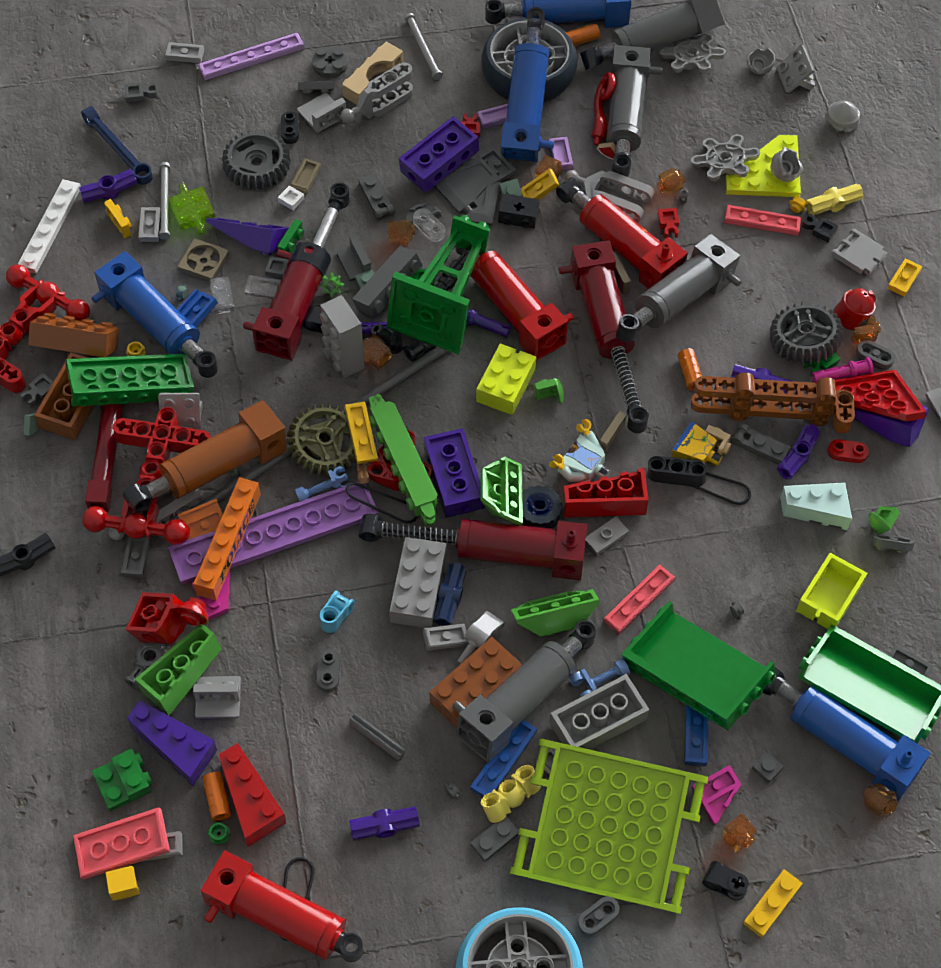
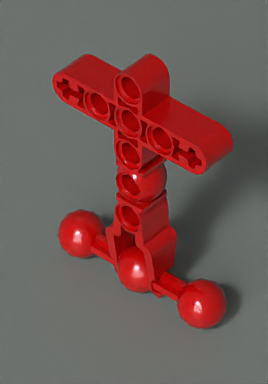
[0,264,90,393]
[82,407,211,546]

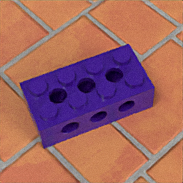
[399,116,479,193]
[424,428,485,518]

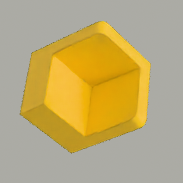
[106,866,140,901]

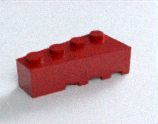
[563,467,648,517]
[219,743,286,847]

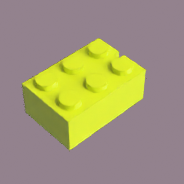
[476,344,536,415]
[796,553,868,629]

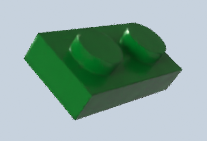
[277,219,304,258]

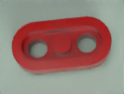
[827,439,869,463]

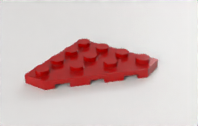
[835,370,926,421]

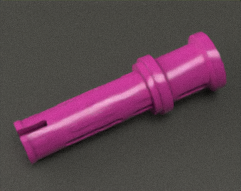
[812,357,873,383]

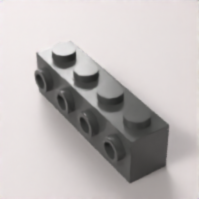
[352,246,423,319]

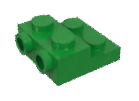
[92,749,152,812]

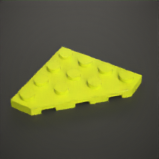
[725,135,801,197]

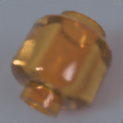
[657,168,686,195]
[863,783,898,817]

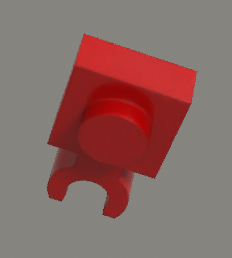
[461,114,480,139]
[657,208,680,239]

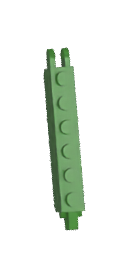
[368,394,438,526]

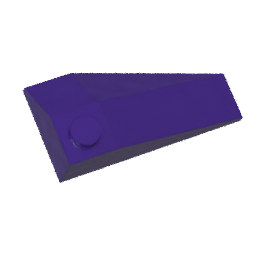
[206,218,289,255]
[854,406,929,447]

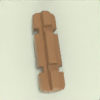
[356,461,369,484]

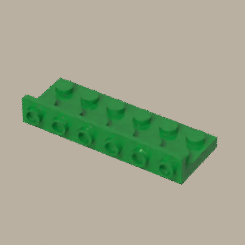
[65,354,194,406]

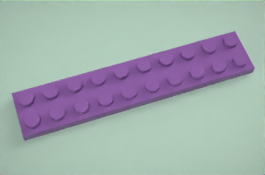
[168,482,379,585]

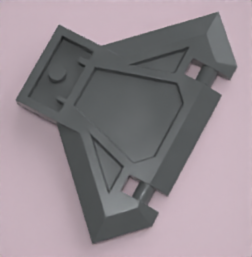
[435,146,516,225]

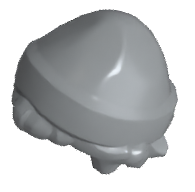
[825,101,860,133]
[770,147,803,182]

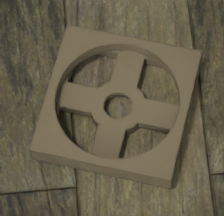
[177,238,229,282]

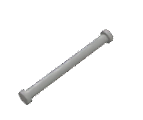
[404,13,443,80]
[159,162,170,240]

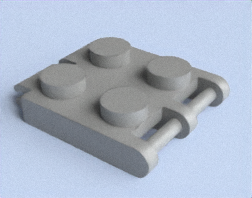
[831,229,887,275]

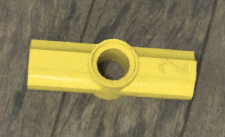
[806,184,864,215]

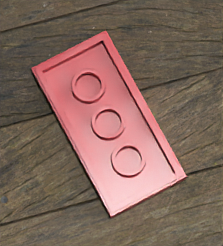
[73,807,170,880]

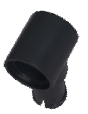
[371,323,403,354]

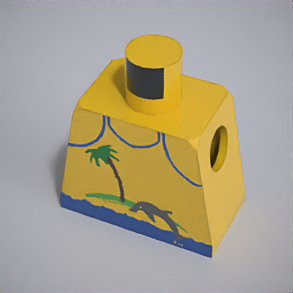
[671,422,723,466]

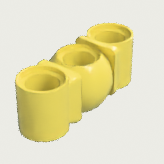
[481,765,541,823]

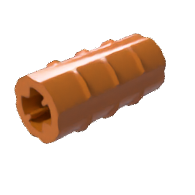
[565,23,600,47]
[678,348,704,391]
[203,772,231,822]

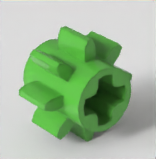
[319,272,344,298]

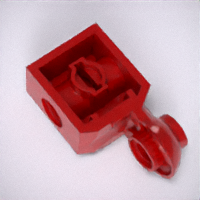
[125,592,209,644]

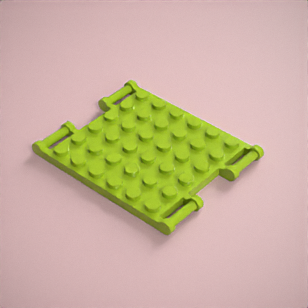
[510,739,708,914]

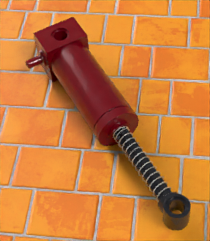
[558,240,649,433]
[358,514,587,581]

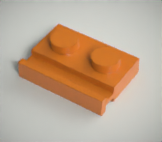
[177,499,223,540]

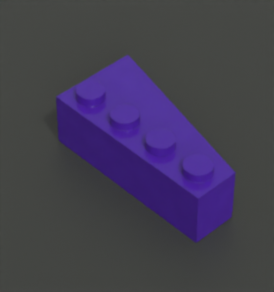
[127,701,217,786]

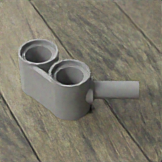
[457,611,505,663]

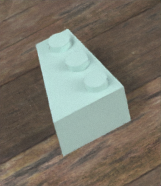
[780,483,852,531]

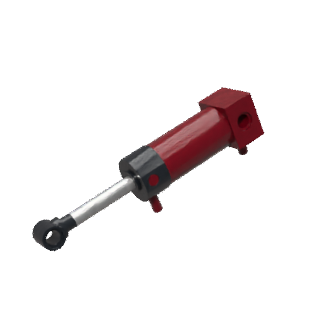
[243,182,350,361]

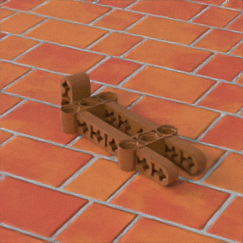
[691,373,855,433]

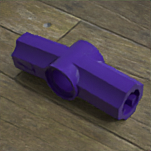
[79,169,138,203]
[777,424,821,479]

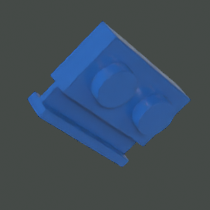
[177,289,218,327]

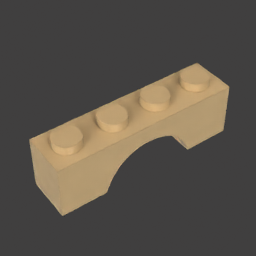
[342,42,403,105]

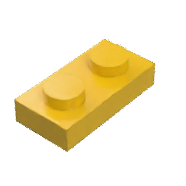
[521,168,559,199]
[104,199,132,238]
[887,258,922,297]

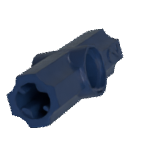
[434,562,467,626]

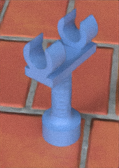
[295,466,349,501]
[570,659,630,698]

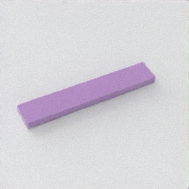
[198,33,304,80]

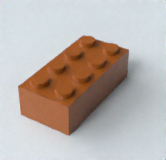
[28,313,119,357]
[34,352,95,440]
[429,637,522,728]

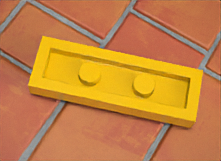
[344,402,378,464]
[743,869,803,938]

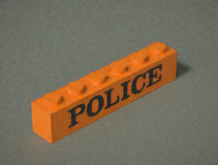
[194,477,261,601]

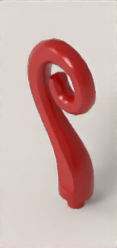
[591,72,616,146]

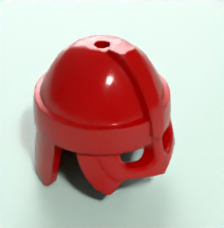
[833,288,876,330]

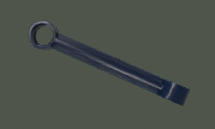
[81,106,153,185]

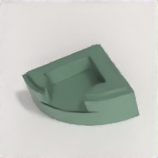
[24,413,39,436]

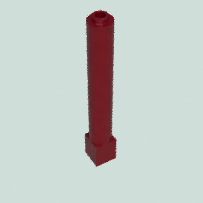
[85,404,124,512]

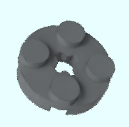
[312,47,348,78]

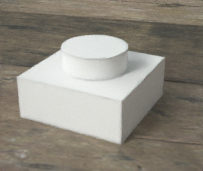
[278,186,304,210]

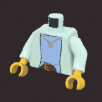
[549,419,611,482]

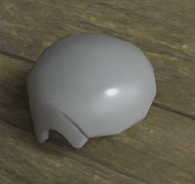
[747,48,775,75]

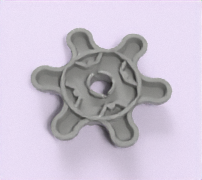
[659,34,726,73]
[691,134,760,181]

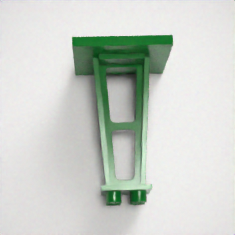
[386,215,490,355]

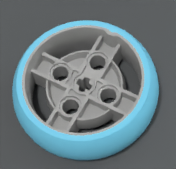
[456,907,583,968]

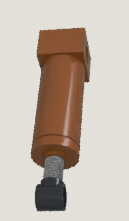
[123,400,286,513]

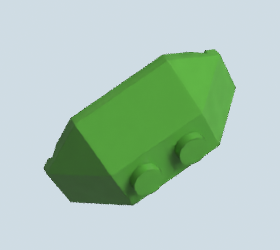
[481,456,523,526]
[511,589,600,637]

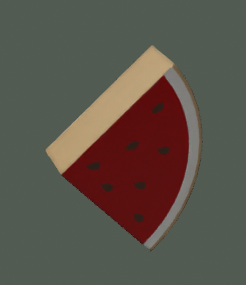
[597,142,616,160]

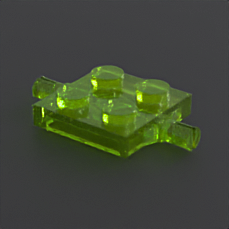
[168,183,216,235]

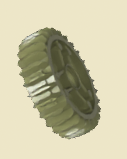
[287,403,356,477]

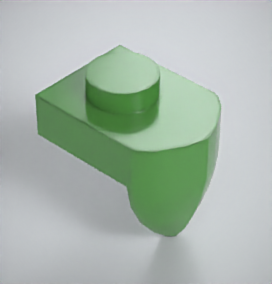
[534,378,564,404]
[868,506,900,534]

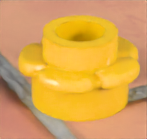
[789,196,807,213]
[126,342,146,356]

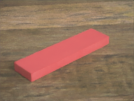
[724,205,802,236]
[603,564,675,635]

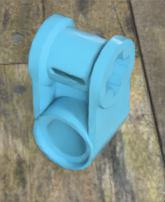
[320,591,355,633]

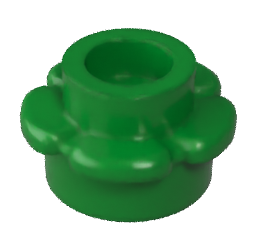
[208,822,230,844]

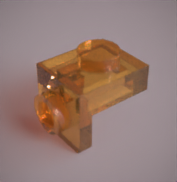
[851,315,881,345]

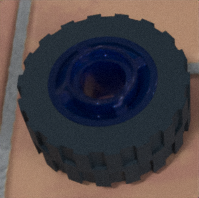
[522,485,562,529]

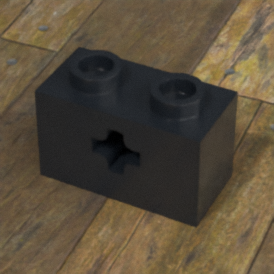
[498,194,540,229]

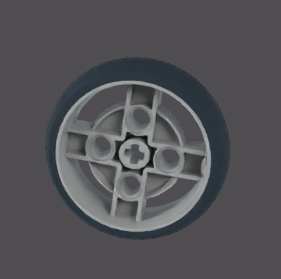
[481,18,577,102]

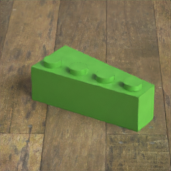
[135,625,222,716]

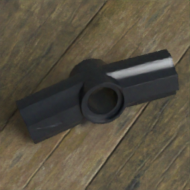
[0,533,56,576]

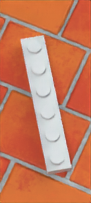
[18,179,81,274]

